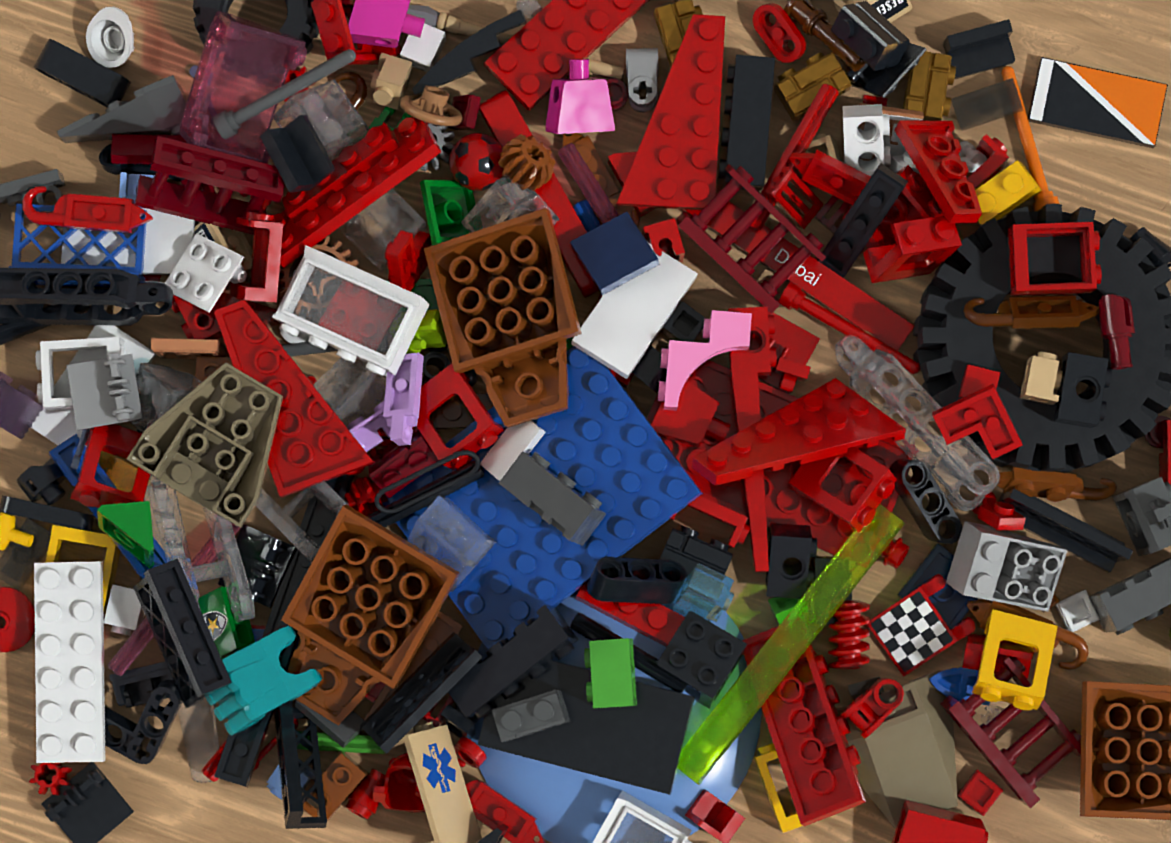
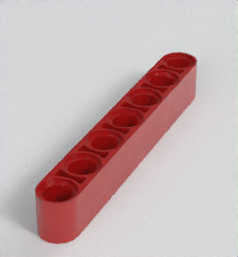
[479,89,599,298]

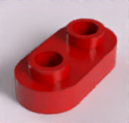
[753,3,806,63]

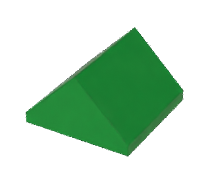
[420,180,481,246]
[97,501,154,569]

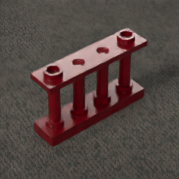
[135,136,284,235]
[676,163,826,314]
[940,654,1081,808]

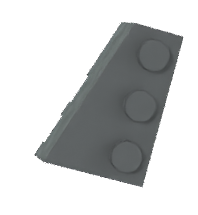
[499,451,606,546]
[1089,557,1171,635]

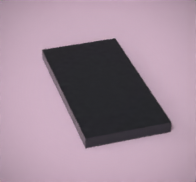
[477,660,695,795]

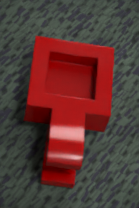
[972,490,1026,530]

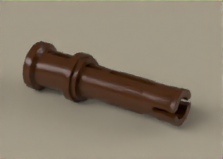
[784,0,866,72]

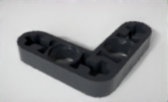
[105,680,183,764]

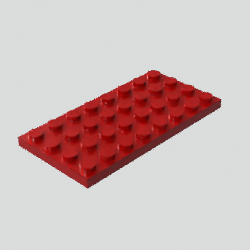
[647,360,918,570]

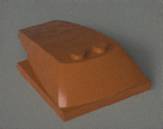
[424,208,582,427]
[281,504,460,725]
[1080,681,1171,820]

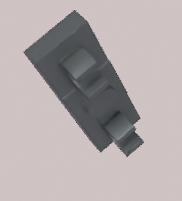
[0,169,66,217]

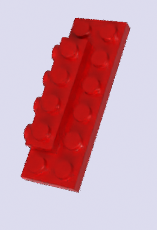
[274,117,441,268]
[742,617,866,827]

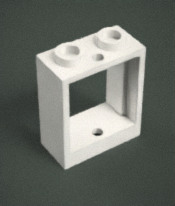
[36,337,125,411]

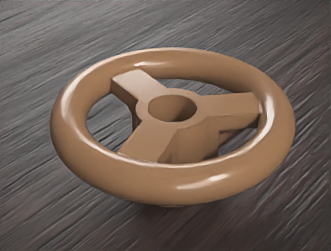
[400,86,463,126]

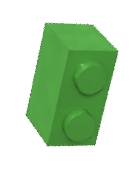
[584,638,637,708]

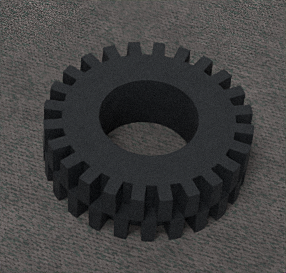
[913,204,1171,473]

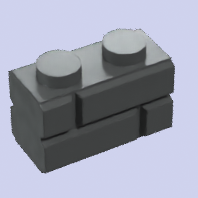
[492,690,570,742]

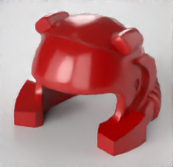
[373,753,425,813]

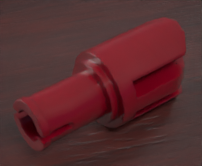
[1099,294,1135,370]

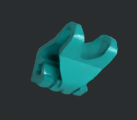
[206,626,323,736]

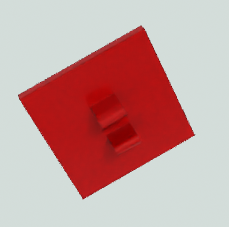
[748,311,820,394]

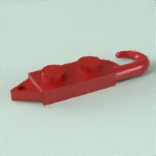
[789,150,909,224]
[22,186,153,233]
[458,758,545,843]

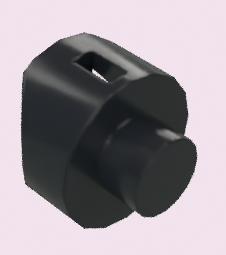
[17,458,66,506]

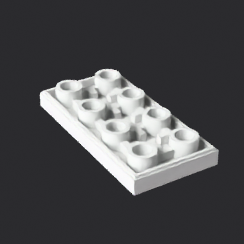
[61,208,195,275]
[571,243,698,379]
[28,325,156,447]

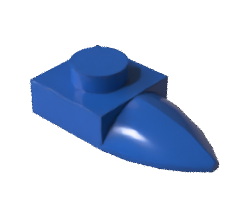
[929,667,995,706]

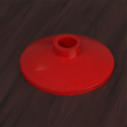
[0,587,35,652]

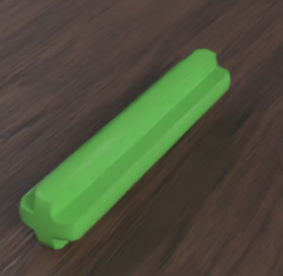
[297,731,385,754]

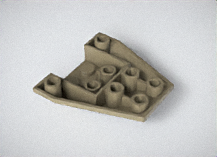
[127,363,283,528]
[836,670,958,829]

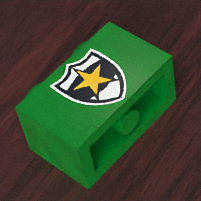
[196,587,255,659]

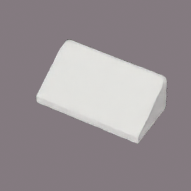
[480,420,546,481]

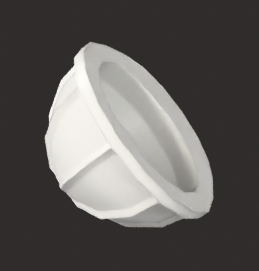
[86,6,135,68]

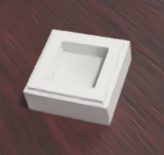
[1055,590,1100,632]

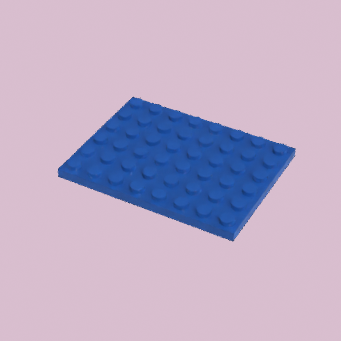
[382,346,703,650]

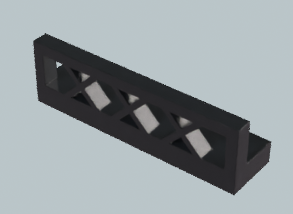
[274,701,327,829]

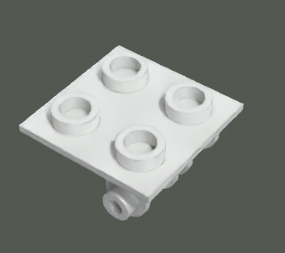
[165,233,247,313]

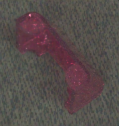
[180,11,307,164]

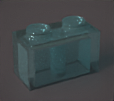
[670,563,734,622]

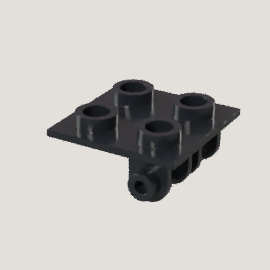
[846,43,927,98]
[218,524,296,608]
[41,762,134,843]

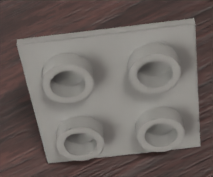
[66,353,143,430]

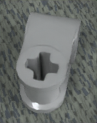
[626,48,659,112]

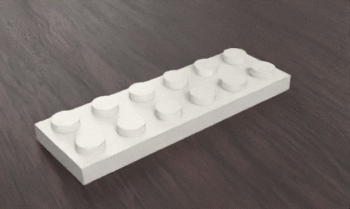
[34,561,105,763]

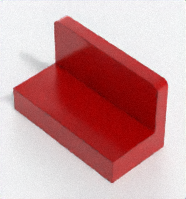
[962,633,1034,679]

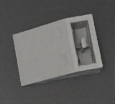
[946,521,1068,612]

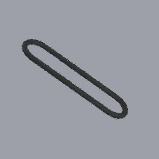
[374,450,480,514]

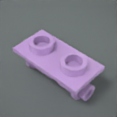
[347,401,391,452]

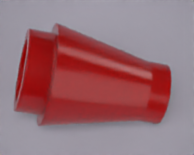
[345,768,385,820]

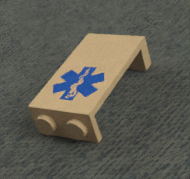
[394,722,482,843]

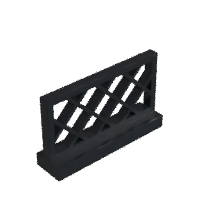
[998,489,1133,573]
[133,559,232,708]
[360,632,482,754]

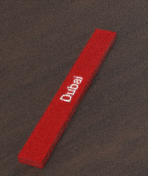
[681,193,915,351]

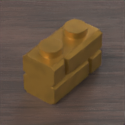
[654,0,703,68]
[902,51,956,121]
[774,52,852,122]

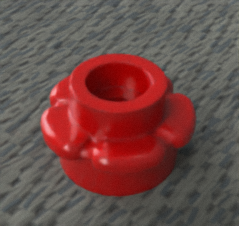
[881,538,910,569]

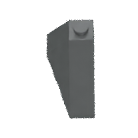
[57,75,197,143]

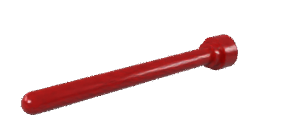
[779,281,921,374]

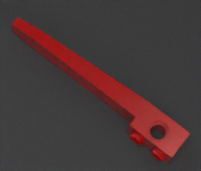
[727,307,777,572]

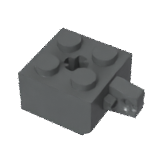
[1112,477,1171,556]

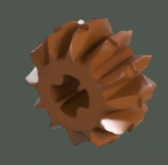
[498,134,556,191]

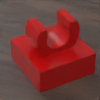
[773,357,811,394]

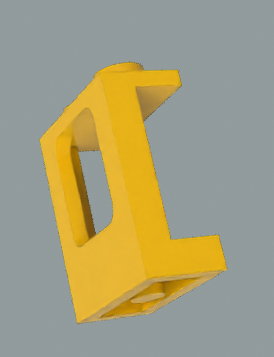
[975,160,1042,225]
[972,609,1058,710]

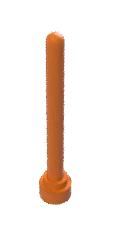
[1001,66,1060,211]

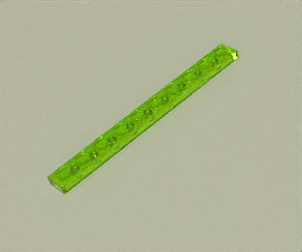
[678,504,905,785]

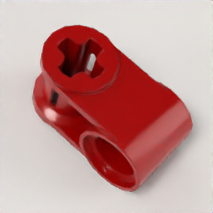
[841,678,904,739]

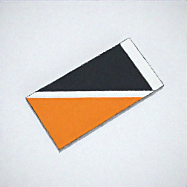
[1028,57,1168,148]

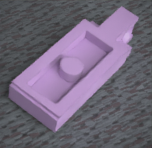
[383,352,424,446]

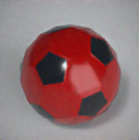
[449,133,504,191]

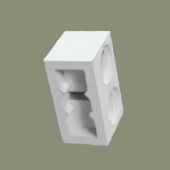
[843,104,891,177]

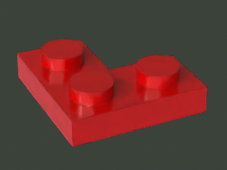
[385,230,432,292]
[932,384,1023,460]

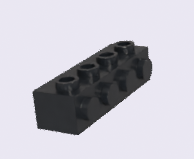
[718,54,775,192]

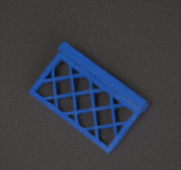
[9,203,147,289]

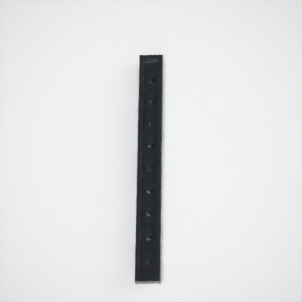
[214,474,355,788]

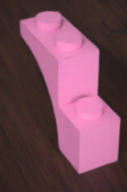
[658,310,752,411]

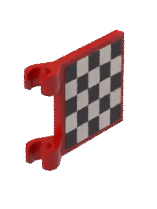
[867,574,976,677]

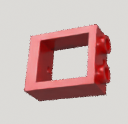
[1008,222,1102,296]

